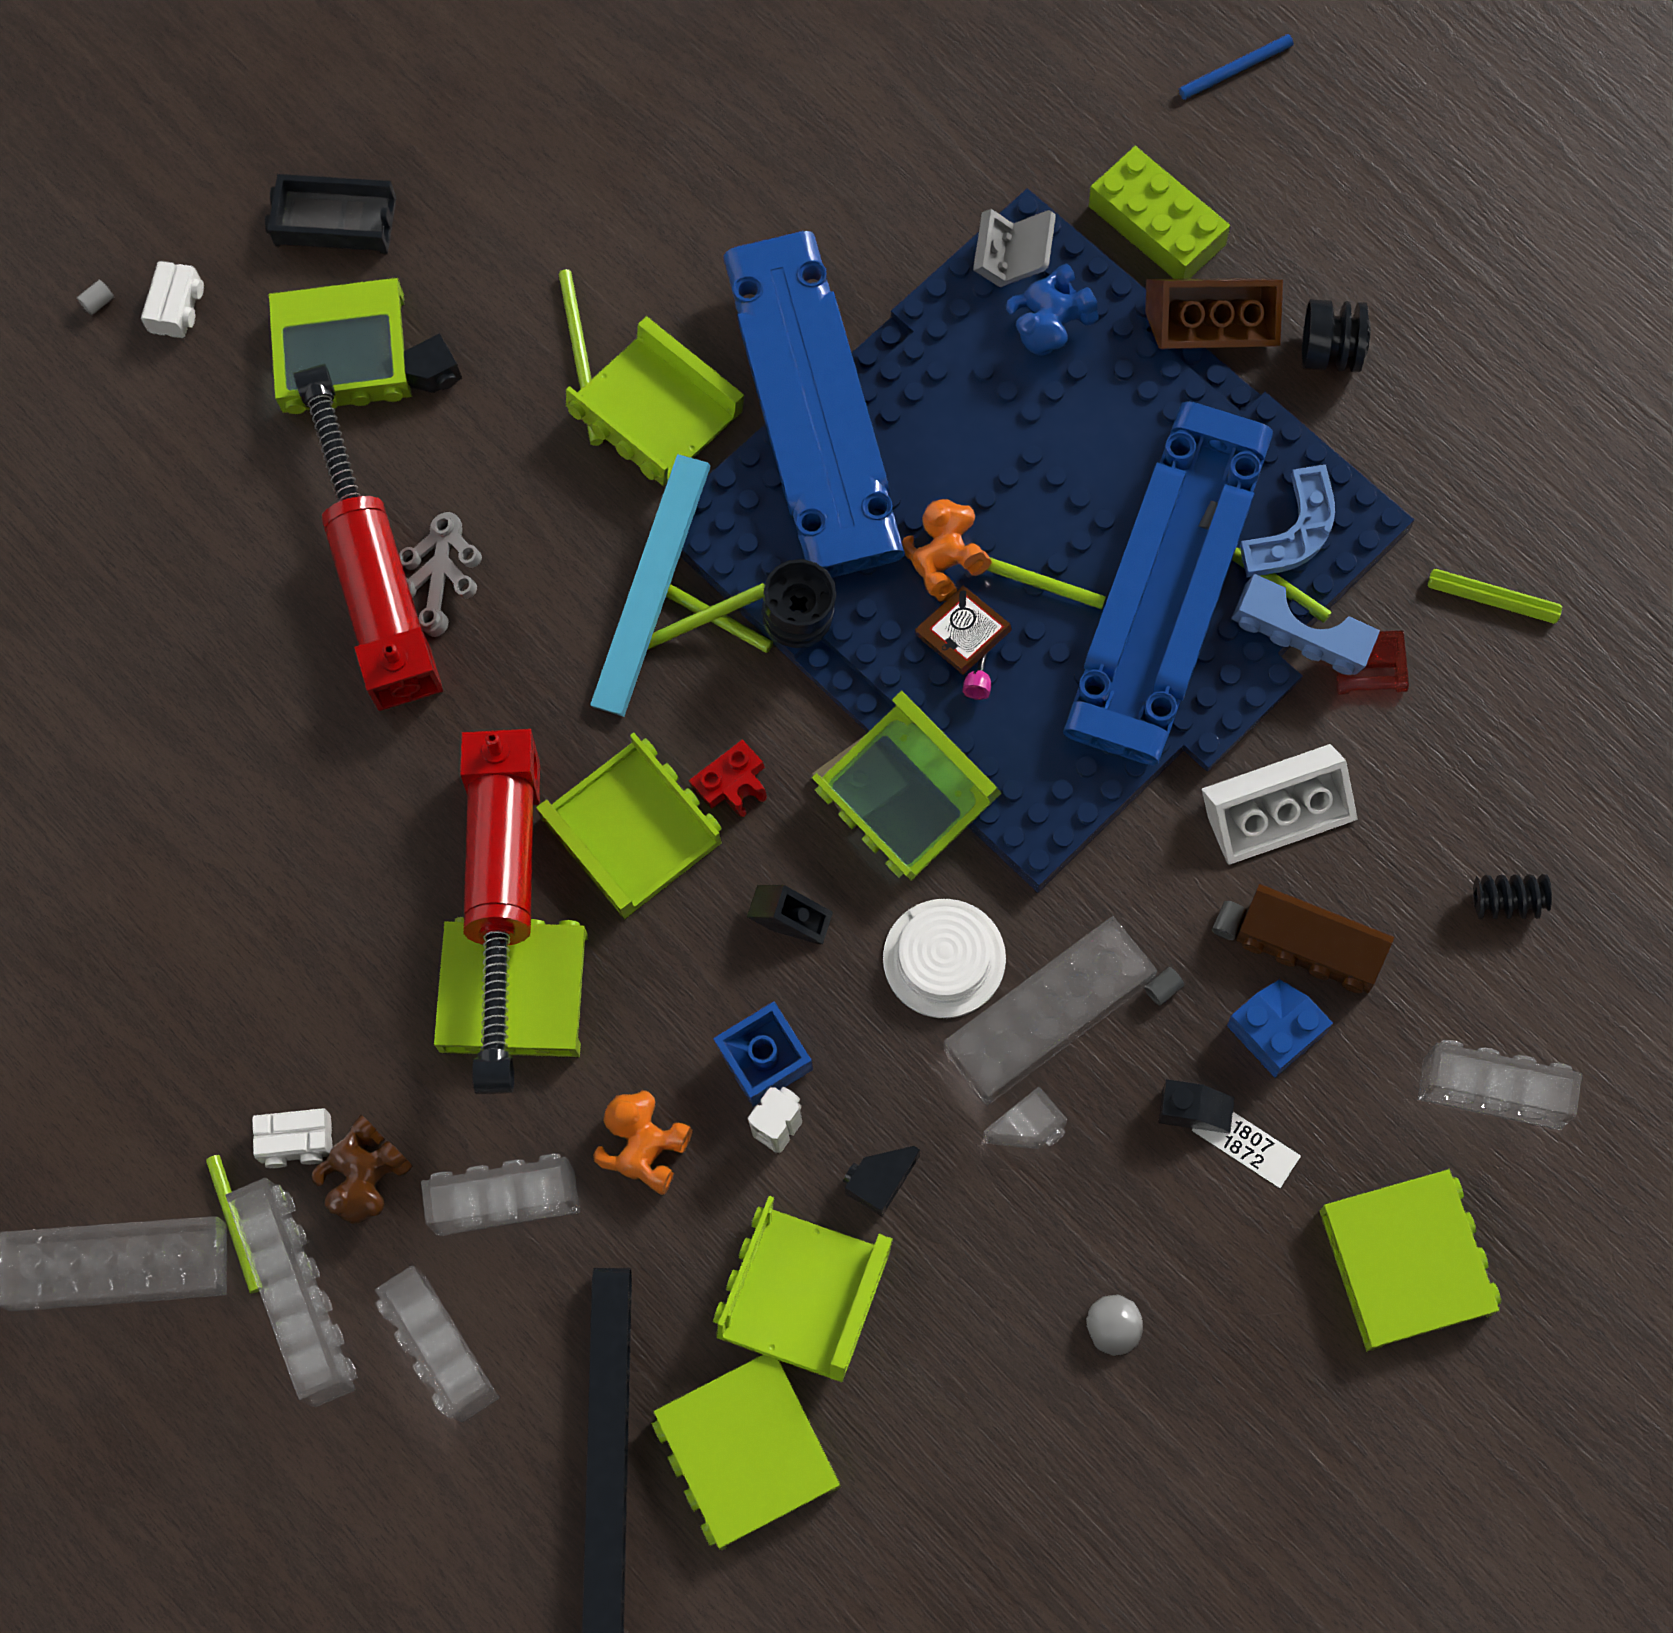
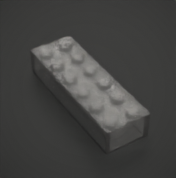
[944,916,1157,1106]
[225,1178,357,1408]
[0,1216,227,1311]

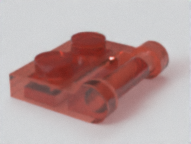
[1336,630,1409,695]

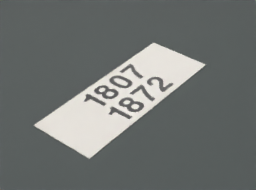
[1191,1112,1301,1188]

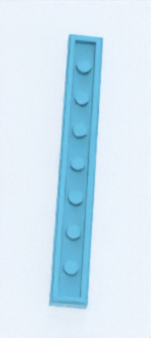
[590,454,711,717]

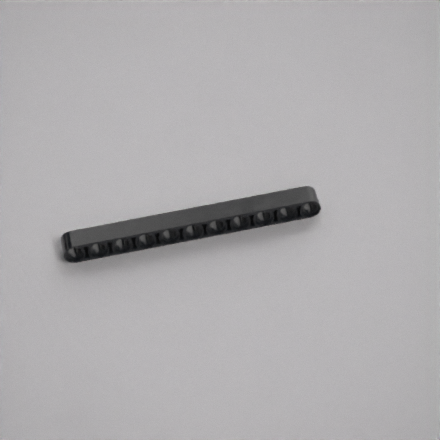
[582,1268,632,1633]

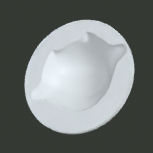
[883,899,1006,1018]

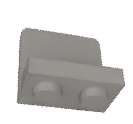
[973,209,1056,287]

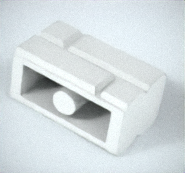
[141,261,204,338]
[748,1087,802,1153]
[253,1108,332,1168]

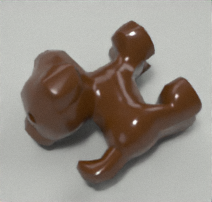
[311,1115,413,1224]

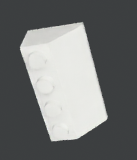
[1202,744,1358,865]

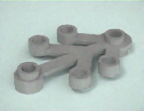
[399,512,482,637]

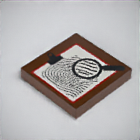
[915,585,1012,675]

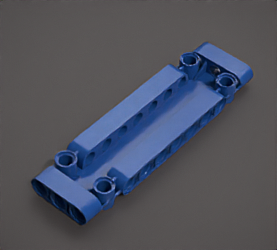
[723,231,905,578]
[1063,402,1273,765]

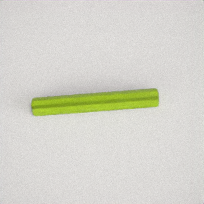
[1428,569,1562,623]

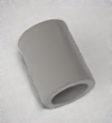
[77,279,114,315]

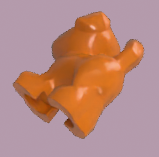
[902,499,992,602]
[593,1090,693,1195]

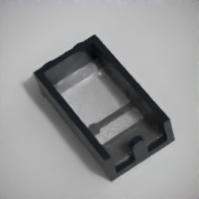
[265,174,396,254]

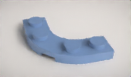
[1240,464,1335,577]

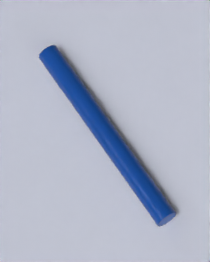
[1179,34,1294,100]

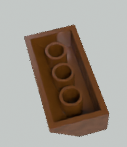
[1145,278,1283,349]
[1236,884,1395,994]

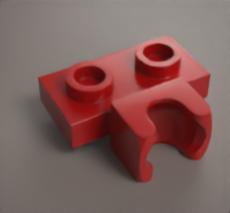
[689,739,767,817]

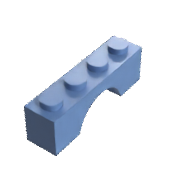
[1231,574,1380,675]

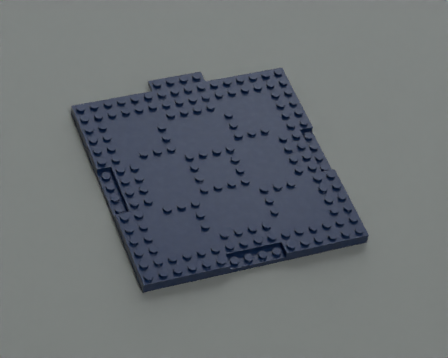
[680,188,1415,893]

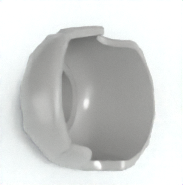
[1086,1295,1143,1356]

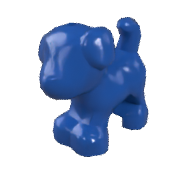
[1005,264,1099,356]

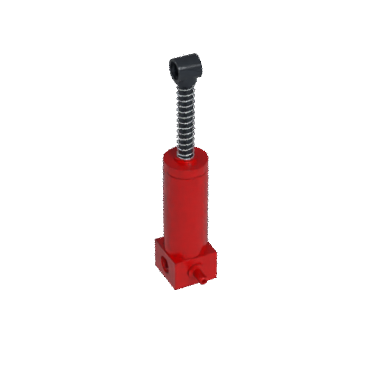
[293,363,444,711]
[460,729,540,1095]

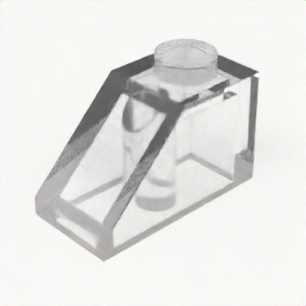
[983,1086,1067,1149]

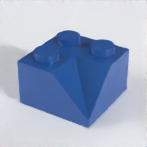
[1227,979,1333,1078]
[713,1001,813,1107]

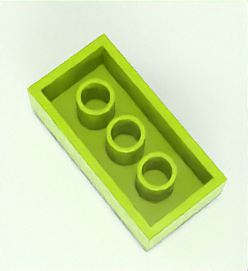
[1089,146,1230,279]

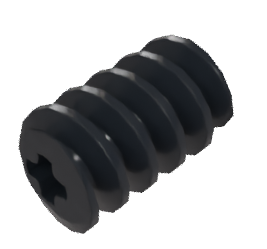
[1473,874,1552,919]

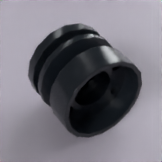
[1302,299,1371,372]
[762,559,836,648]

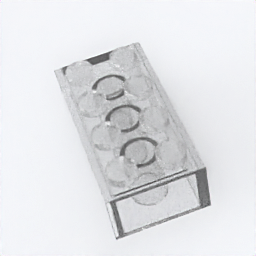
[1417,1040,1583,1130]
[421,1154,580,1236]
[375,1265,499,1423]

